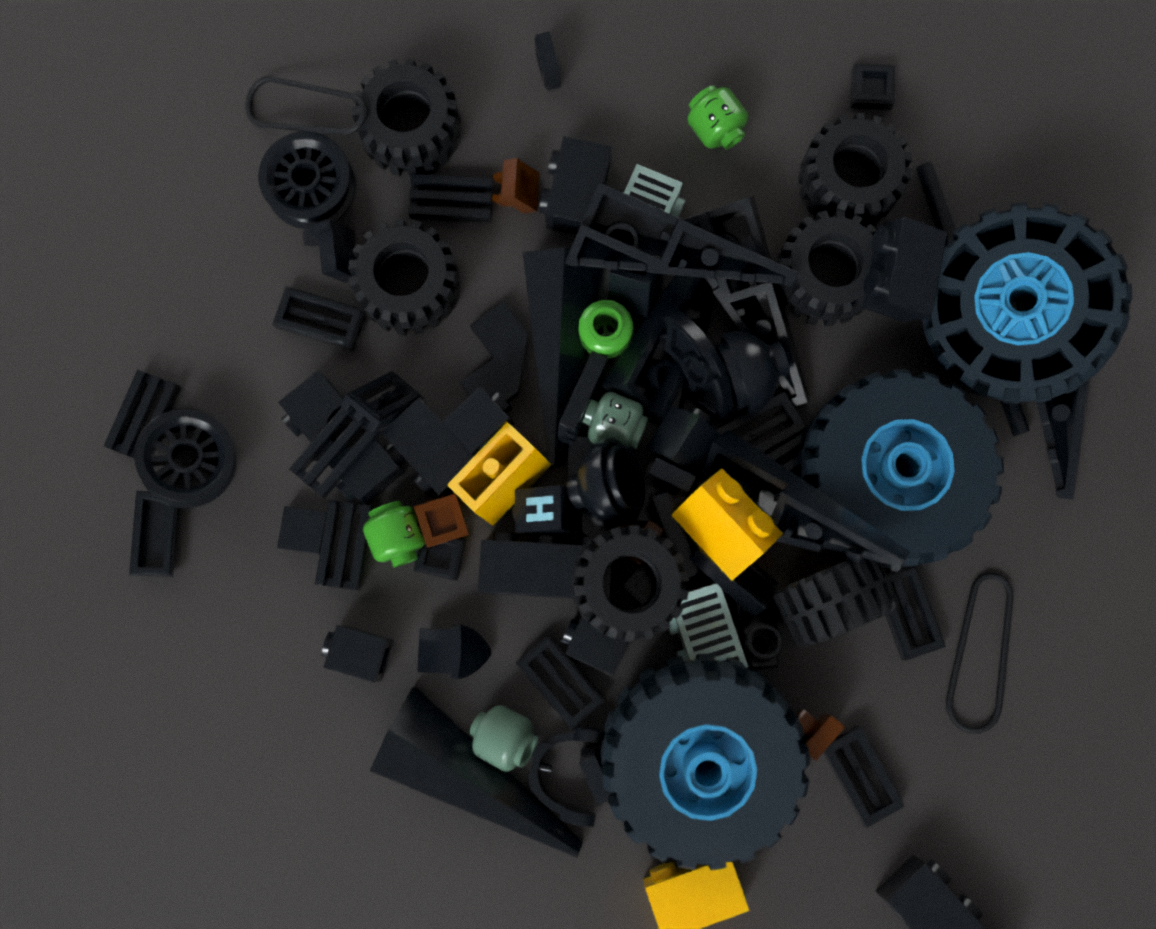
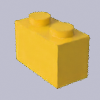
[447,422,552,526]
[671,468,783,581]
[643,862,750,929]

